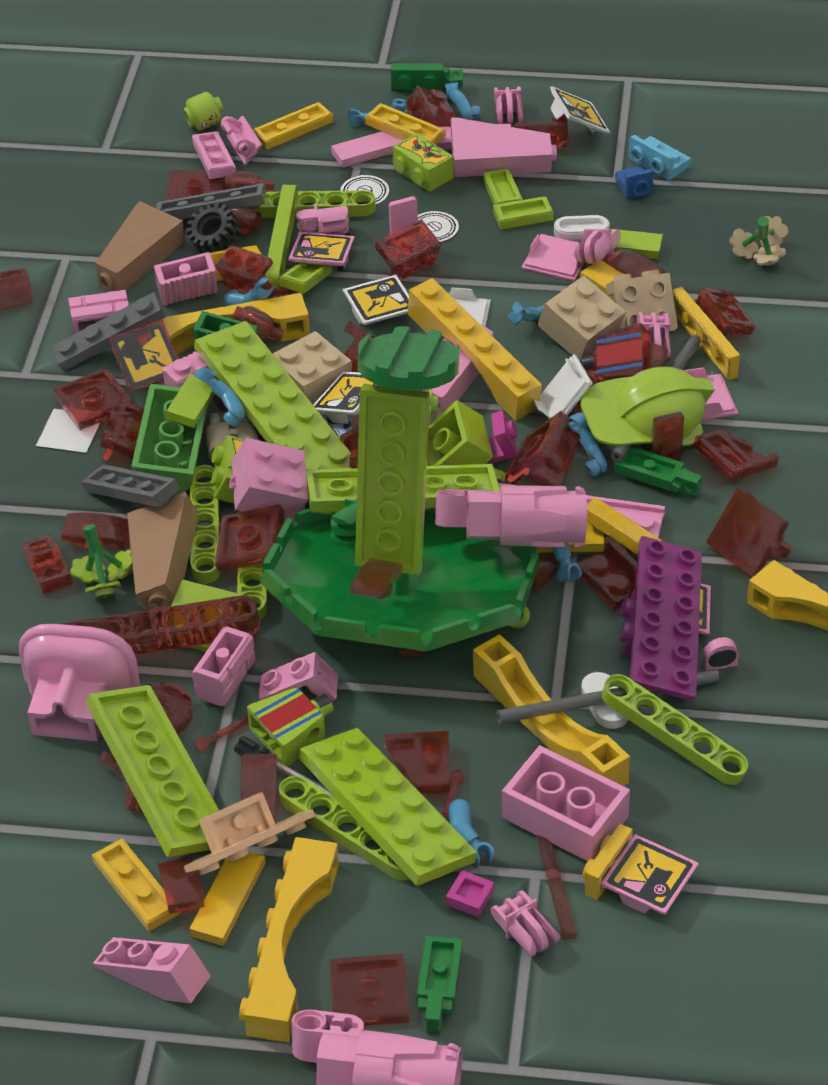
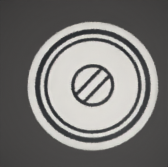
[340,175,389,204]
[418,211,459,242]

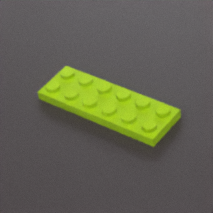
[355,384,430,575]
[306,464,500,514]
[86,685,219,858]
[299,728,477,886]

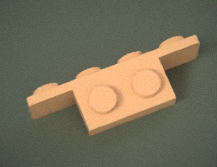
[184,792,315,875]

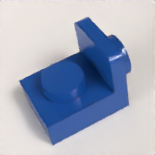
[615,166,653,199]

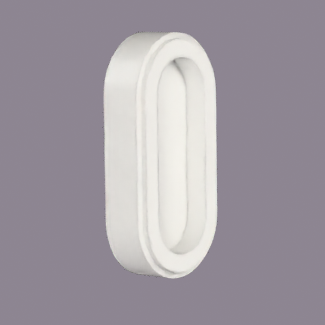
[554,215,610,241]
[581,672,628,729]

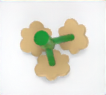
[729,216,789,266]

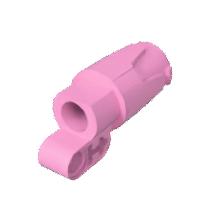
[435,485,587,547]
[292,1010,462,1085]

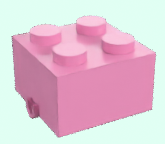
[229,438,308,521]

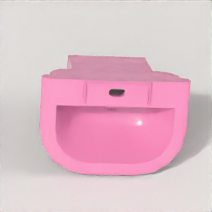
[19,624,140,741]

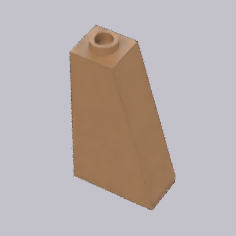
[95,202,185,291]
[127,492,198,614]

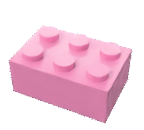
[502,745,630,861]

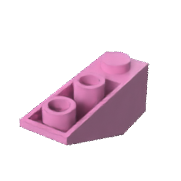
[93,937,211,1003]

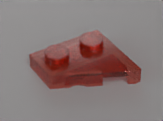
[693,429,779,481]
[383,731,450,794]

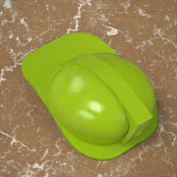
[580,367,715,446]

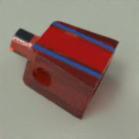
[582,323,652,382]

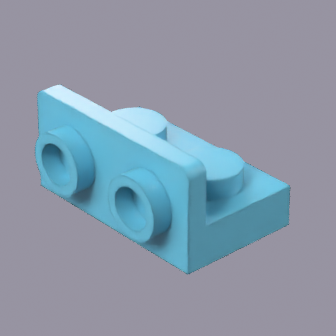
[628,135,691,181]

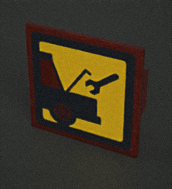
[108,320,179,393]

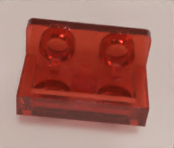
[406,86,457,127]
[215,245,276,299]

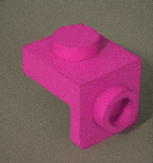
[488,410,518,464]

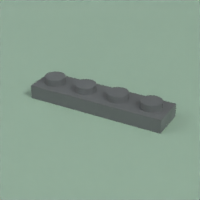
[156,183,266,220]
[53,292,166,372]
[81,464,180,507]

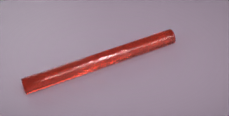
[535,835,577,940]

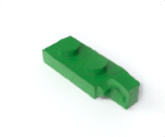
[391,63,463,90]
[615,446,702,497]
[417,936,463,1033]

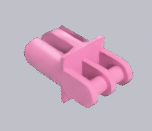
[494,86,524,124]
[296,204,349,235]
[574,229,621,264]
[637,312,671,362]
[490,890,560,958]

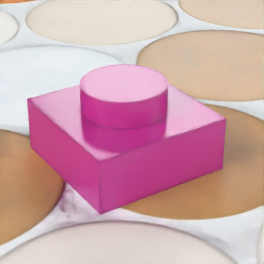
[446,870,494,917]

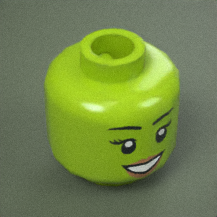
[183,92,224,131]

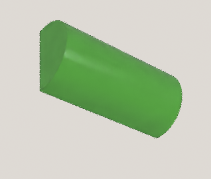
[131,384,207,497]

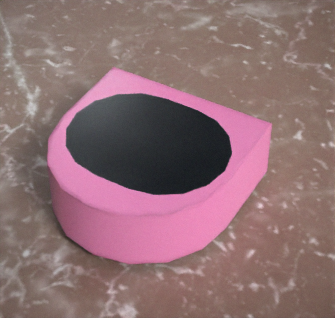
[702,637,739,671]

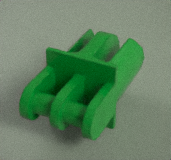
[331,498,357,546]

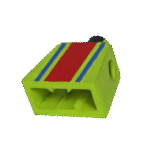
[247,688,334,767]

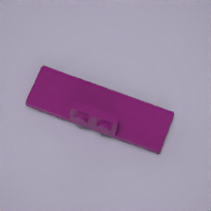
[619,536,702,701]

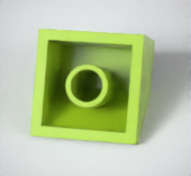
[427,400,493,466]

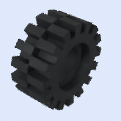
[186,202,242,254]

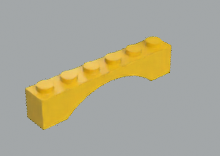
[408,278,542,421]
[137,293,310,356]
[747,560,828,631]
[473,634,630,786]
[239,837,339,1043]

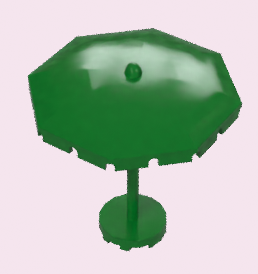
[261,326,540,652]

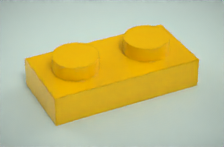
[582,824,633,900]

